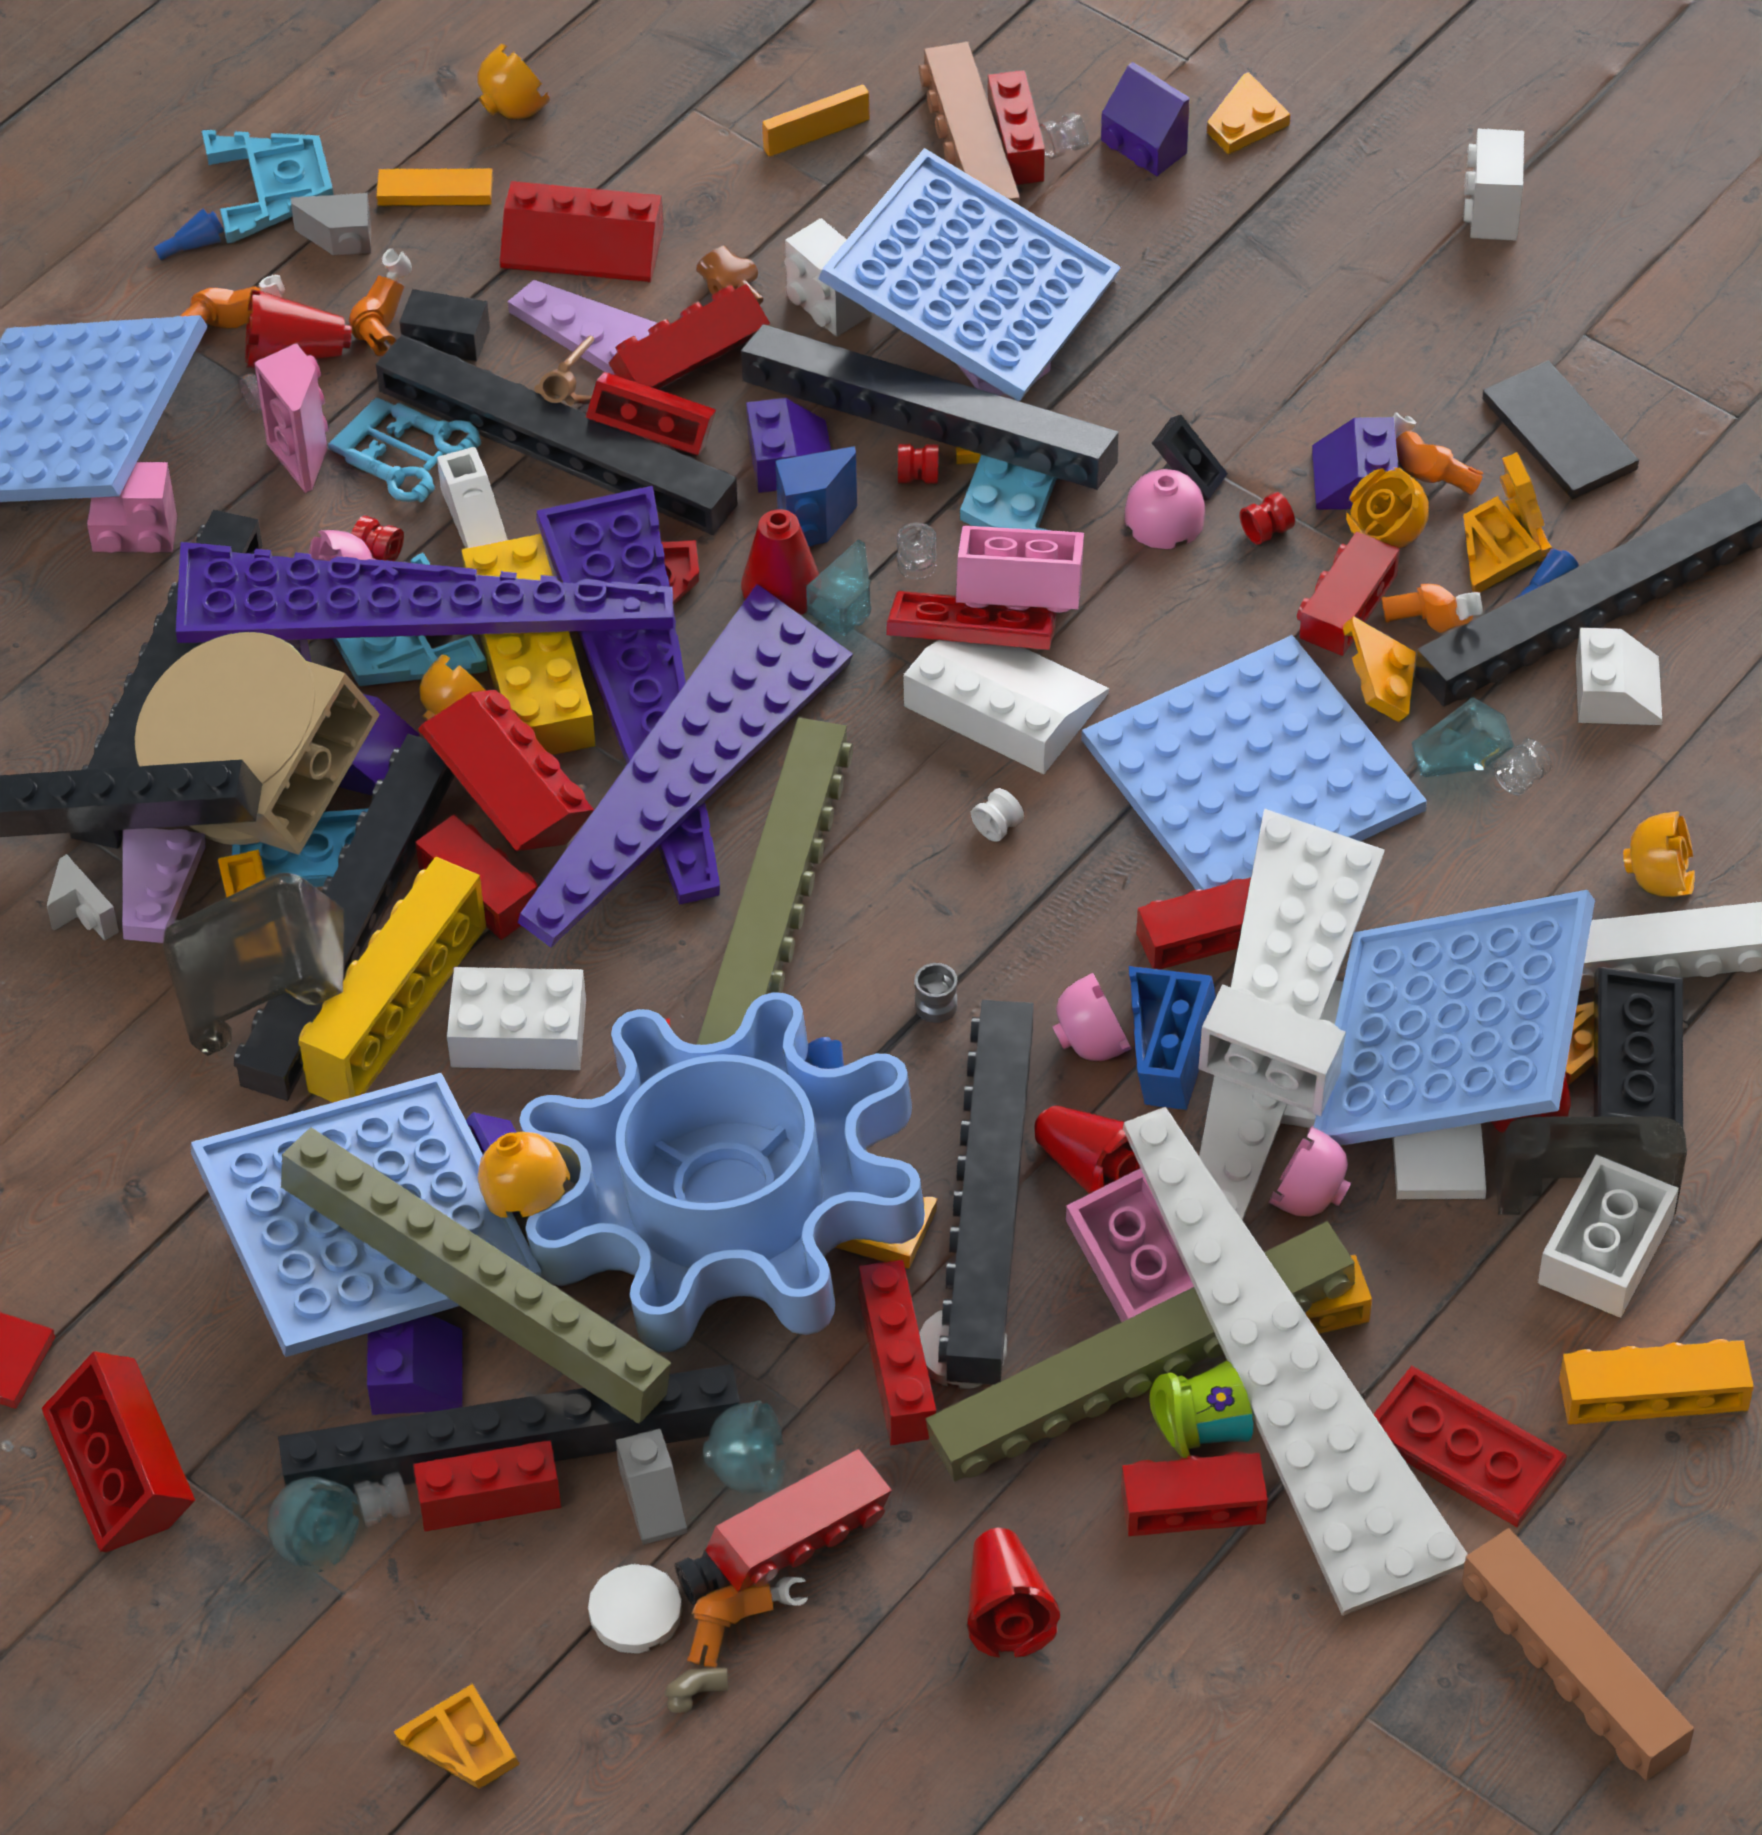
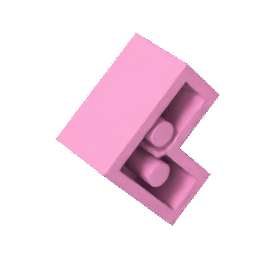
[87,462,177,553]

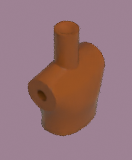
[696,245,764,305]

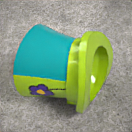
[1150,1361,1253,1458]

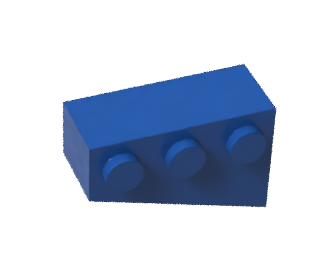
[1129,966,1216,1110]

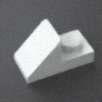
[47,854,119,941]

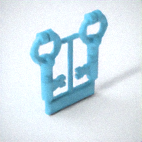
[328,398,481,502]

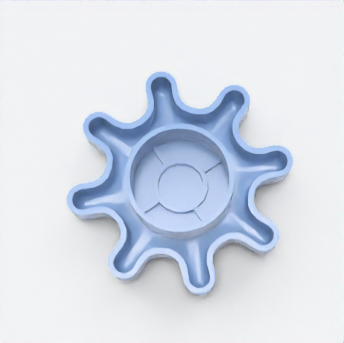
[520,992,925,1352]

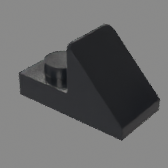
[1152,414,1228,501]

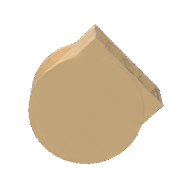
[135,632,380,855]

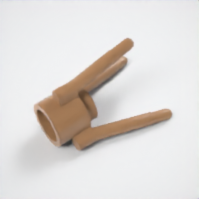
[534,335,594,406]

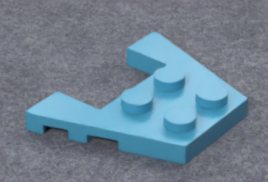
[202,130,333,244]
[960,455,1057,531]
[332,553,487,686]

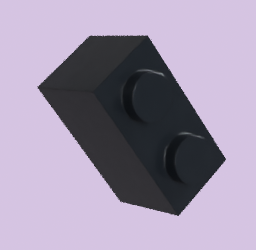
[399,289,490,361]

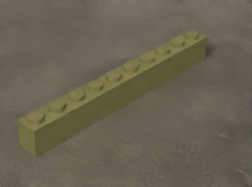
[697,717,853,1045]
[281,1127,671,1424]
[926,1221,1355,1482]

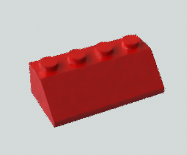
[499,181,664,282]
[418,690,594,851]
[41,1351,196,1552]

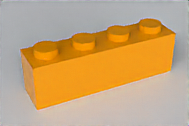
[1559,1339,1754,1425]

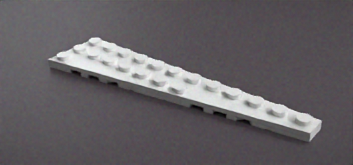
[1199,808,1385,1221]
[1123,1107,1468,1616]

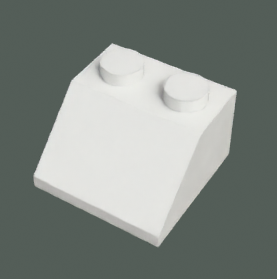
[1576,628,1662,725]

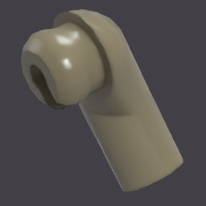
[664,1667,728,1713]

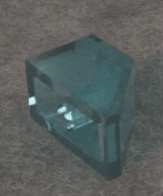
[806,539,871,636]
[1412,698,1514,777]

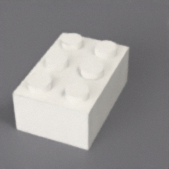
[447,967,586,1070]
[1198,984,1346,1116]
[1538,1155,1679,1318]

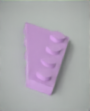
[508,280,657,375]
[123,828,205,943]

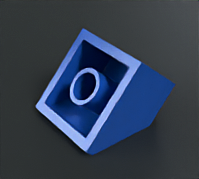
[775,447,857,546]

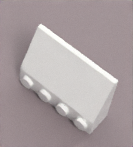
[904,640,1109,774]

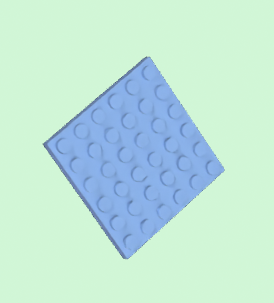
[818,148,1121,402]
[0,315,208,502]
[1082,635,1427,890]
[1314,890,1595,1146]
[191,1073,541,1357]

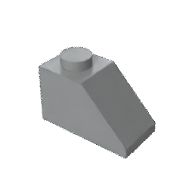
[291,193,371,255]
[616,1429,687,1545]

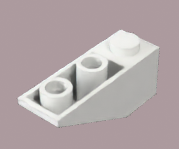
[437,447,508,549]

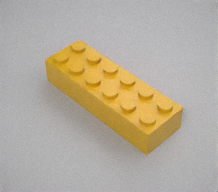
[461,534,595,755]
[298,857,486,1103]

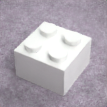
[1464,129,1524,240]
[785,218,872,337]

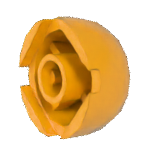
[478,44,550,120]
[1346,467,1429,548]
[419,654,486,721]
[1623,811,1695,897]
[477,1132,570,1218]

